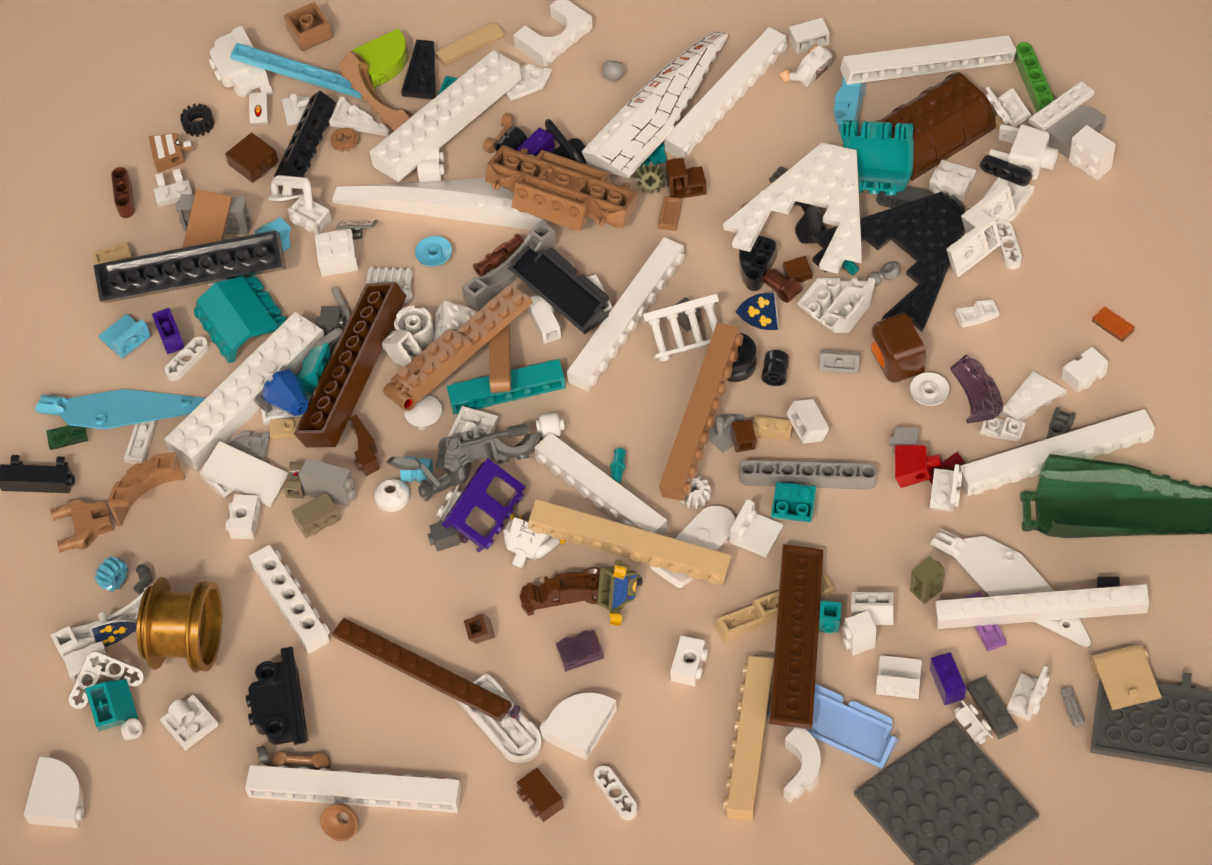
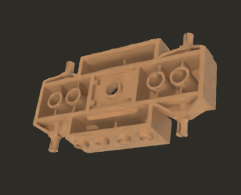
[485,146,639,231]

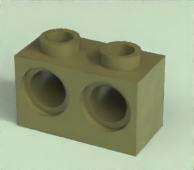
[910,556,944,604]

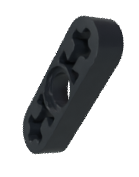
[979,155,1032,186]

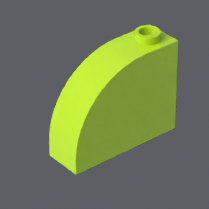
[352,28,408,87]

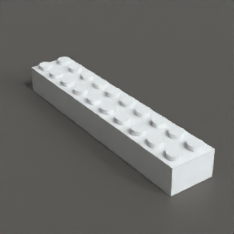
[369,50,522,182]
[164,312,324,471]

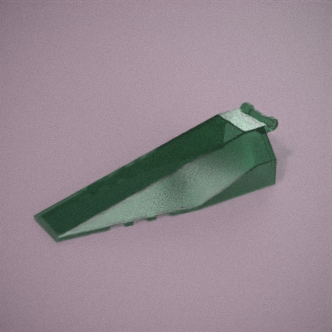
[1020,454,1212,538]

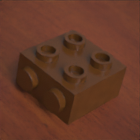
[225,132,279,183]

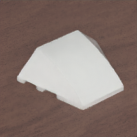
[797,278,875,333]

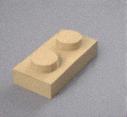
[753,415,793,441]

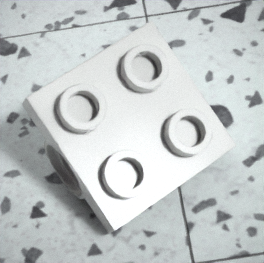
[448,406,499,438]
[159,695,219,751]

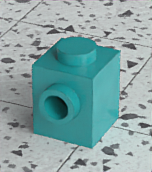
[818,601,842,633]

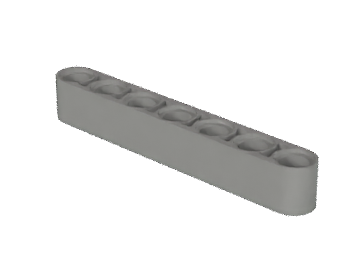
[739,460,877,490]

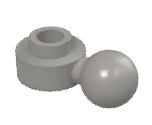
[867,262,900,287]

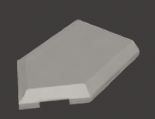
[211,431,270,460]

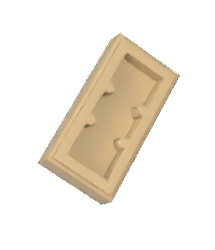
[92,242,132,265]
[269,418,301,439]

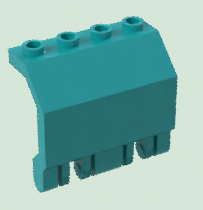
[841,120,914,195]
[194,276,287,363]

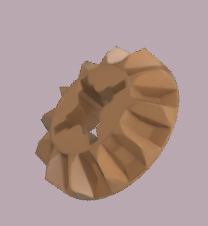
[330,128,359,152]

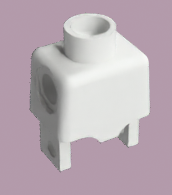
[989,124,1059,180]

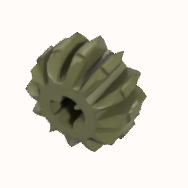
[635,162,667,194]

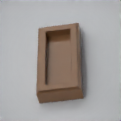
[658,196,683,231]

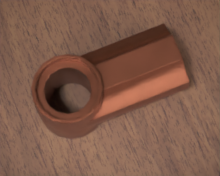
[763,269,802,303]

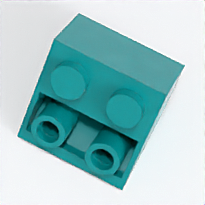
[771,482,816,522]
[85,679,139,732]

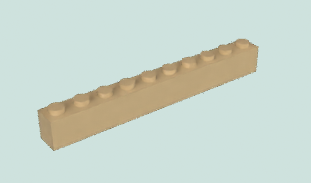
[528,499,732,585]

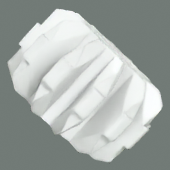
[680,476,711,510]

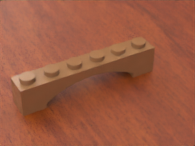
[337,51,413,133]

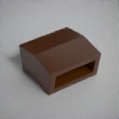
[782,256,812,283]

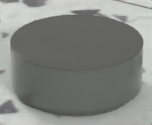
[256,746,269,766]

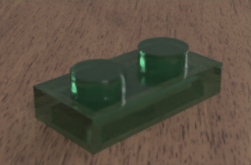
[46,425,88,450]

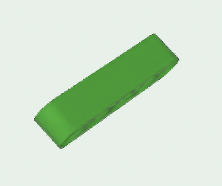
[1015,42,1054,113]

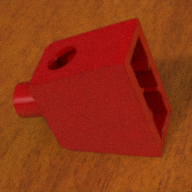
[895,445,942,488]

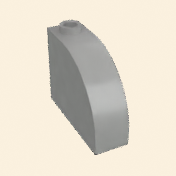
[1045,106,1106,159]

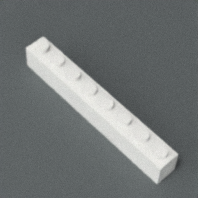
[534,433,668,535]

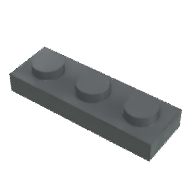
[967,676,1018,739]

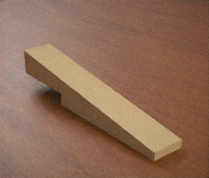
[715,573,835,644]

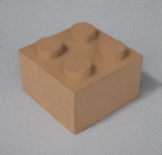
[284,2,333,51]

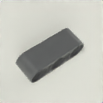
[876,186,932,208]

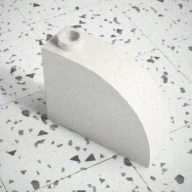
[540,693,617,760]
[24,757,84,828]

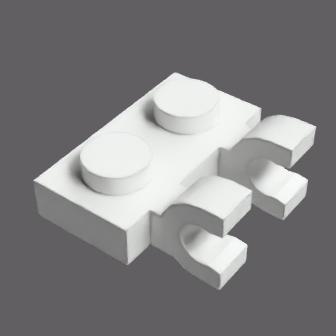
[153,168,192,207]

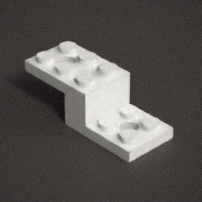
[946,183,1015,277]

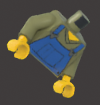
[597,560,643,626]

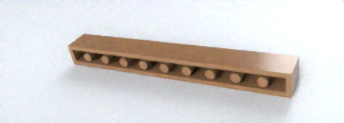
[659,323,743,501]

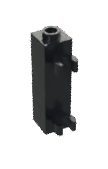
[0,455,75,493]

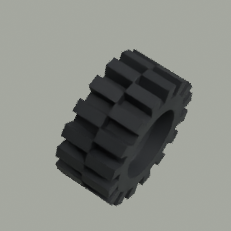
[180,103,214,137]

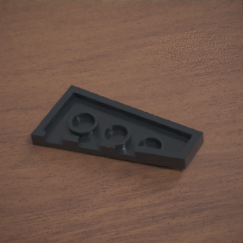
[401,40,436,99]

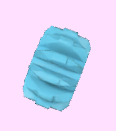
[94,556,129,592]

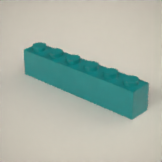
[447,359,566,415]

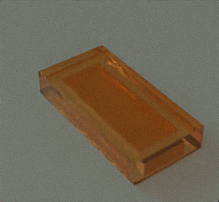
[1092,306,1135,342]

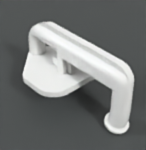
[268,175,314,211]

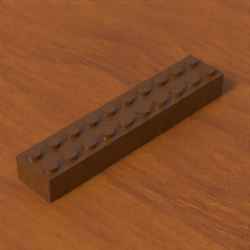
[294,282,407,448]

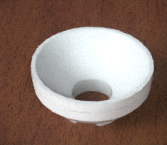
[374,478,410,512]

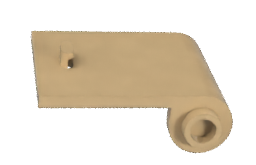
[1090,644,1161,710]

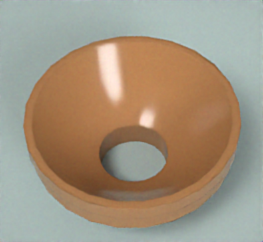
[320,803,359,841]

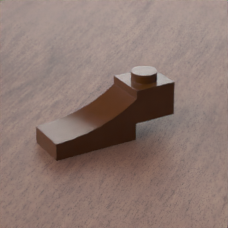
[349,415,380,476]

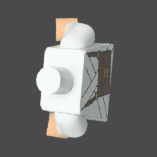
[779,43,832,87]

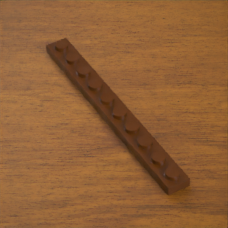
[332,618,512,722]

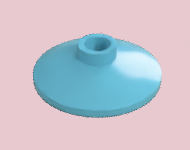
[415,236,452,267]

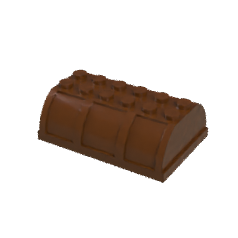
[874,72,996,181]

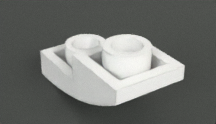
[980,414,1026,441]

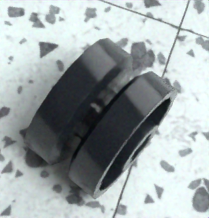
[727,333,757,382]

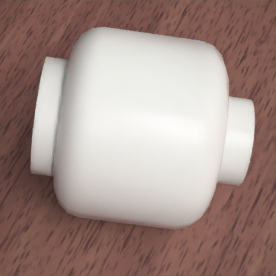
[536,413,565,439]

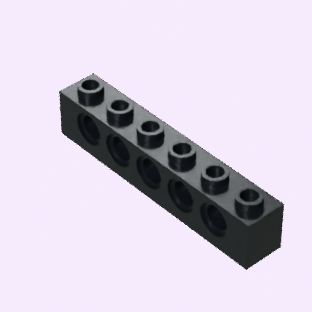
[274,90,336,177]

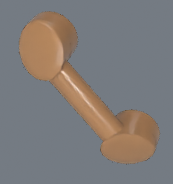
[483,112,513,153]
[271,751,331,770]

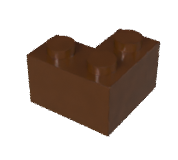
[665,158,707,199]

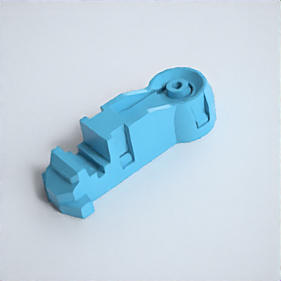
[833,77,866,134]

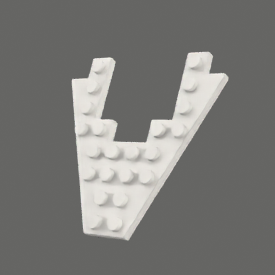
[723,143,862,274]

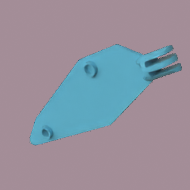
[35,389,206,429]

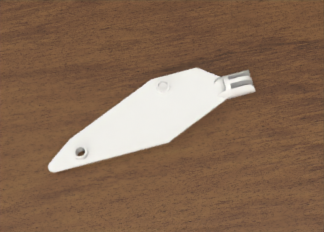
[930,528,1091,647]

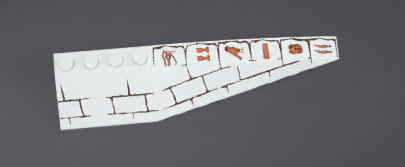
[582,31,728,178]

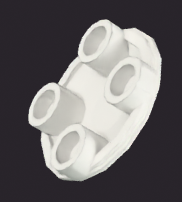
[404,395,443,430]

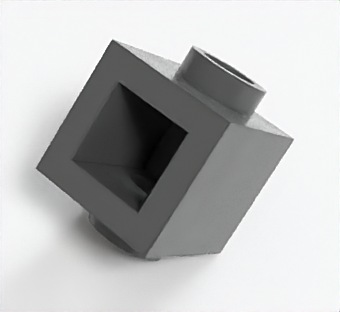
[316,306,345,335]

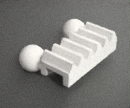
[361,266,413,303]

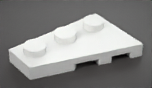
[1000,371,1067,421]

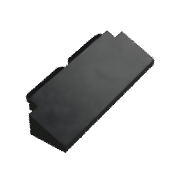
[508,245,609,334]

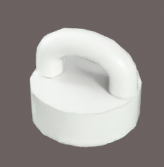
[121,718,143,740]

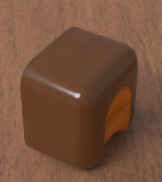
[871,312,926,383]

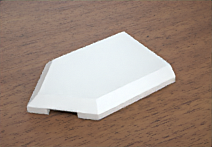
[505,64,552,101]

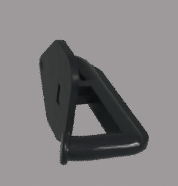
[545,119,586,164]
[794,201,827,244]

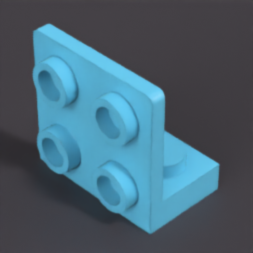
[99,314,151,359]

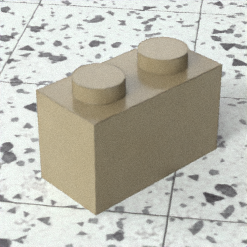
[292,492,341,538]

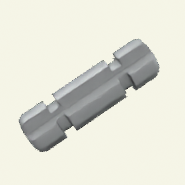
[1061,687,1085,727]

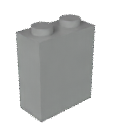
[299,458,357,507]

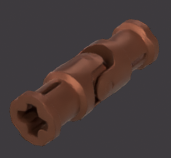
[473,233,524,277]

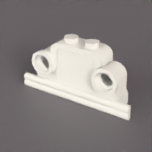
[208,26,273,97]

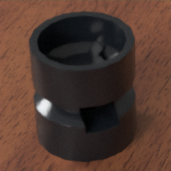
[494,126,527,152]
[761,350,789,386]

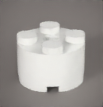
[394,306,434,348]

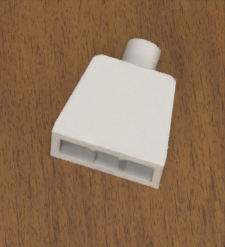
[382,331,422,367]

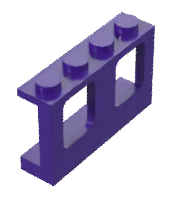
[441,458,526,552]

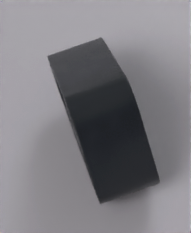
[739,235,777,291]

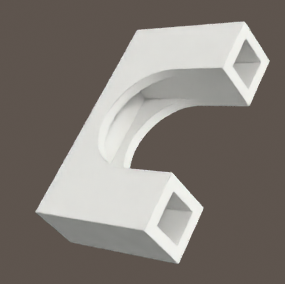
[513,0,593,67]
[527,274,613,344]

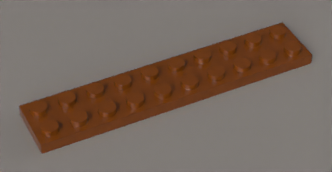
[769,544,824,730]

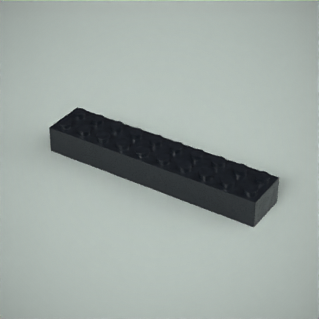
[93,230,286,303]

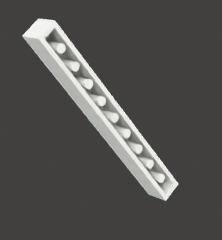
[664,27,787,158]
[840,35,1017,85]
[567,237,685,392]
[959,409,1155,496]
[935,584,1149,629]
[245,764,462,813]

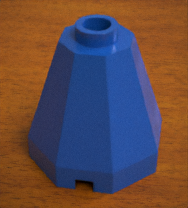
[262,369,309,416]

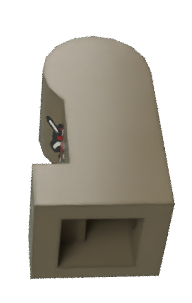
[283,462,305,499]

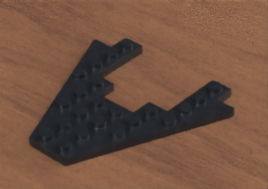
[812,192,966,332]

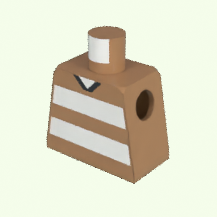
[148,133,193,173]

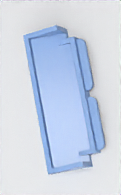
[767,684,899,769]

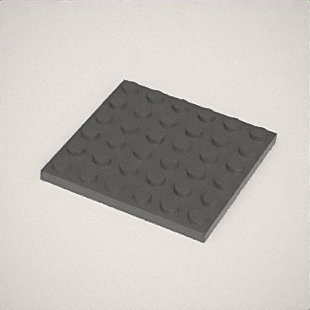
[854,721,1039,865]

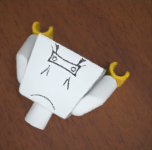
[503,513,566,569]

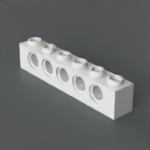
[248,545,330,654]

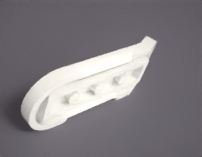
[650,506,736,588]
[456,674,542,763]

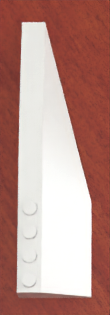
[332,178,546,230]

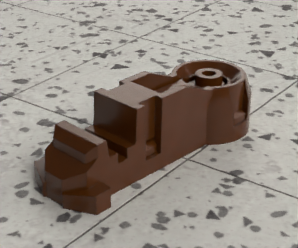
[520,567,600,616]

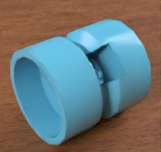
[400,456,433,483]

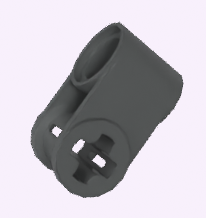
[1047,407,1076,439]

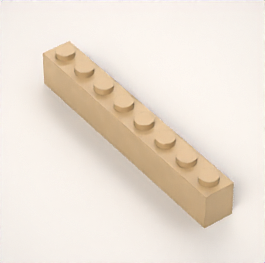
[723,656,774,821]

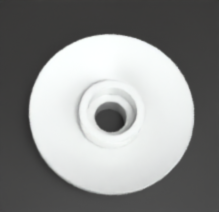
[910,372,949,406]

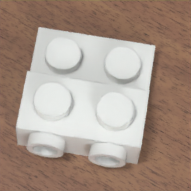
[929,160,977,201]

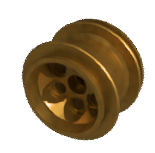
[137,577,223,673]

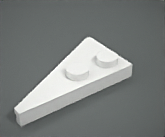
[329,96,390,137]

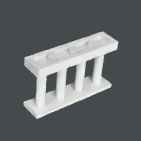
[641,294,719,362]

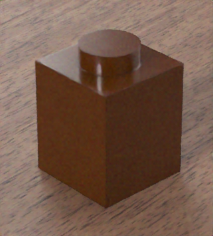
[730,419,757,453]
[464,614,495,644]

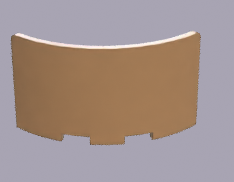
[108,452,185,526]

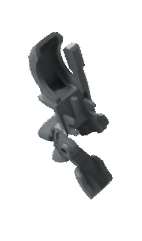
[386,424,542,501]

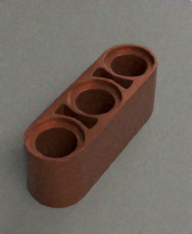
[111,167,135,218]

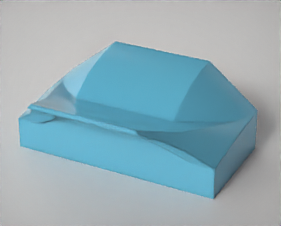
[254,217,291,252]

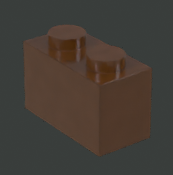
[516,768,564,822]

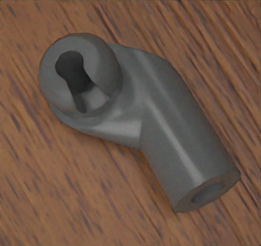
[133,564,152,594]

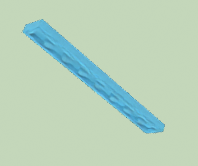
[230,43,362,99]

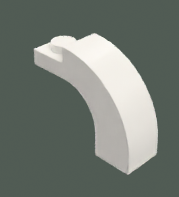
[784,728,821,803]

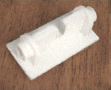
[436,485,462,523]
[954,701,993,744]

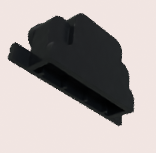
[246,646,309,745]

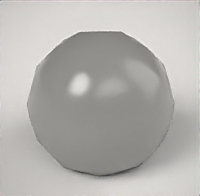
[602,60,624,81]

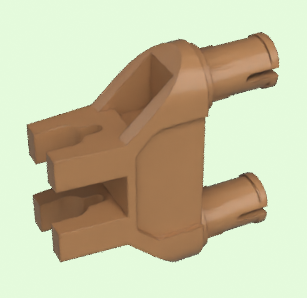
[50,499,114,553]

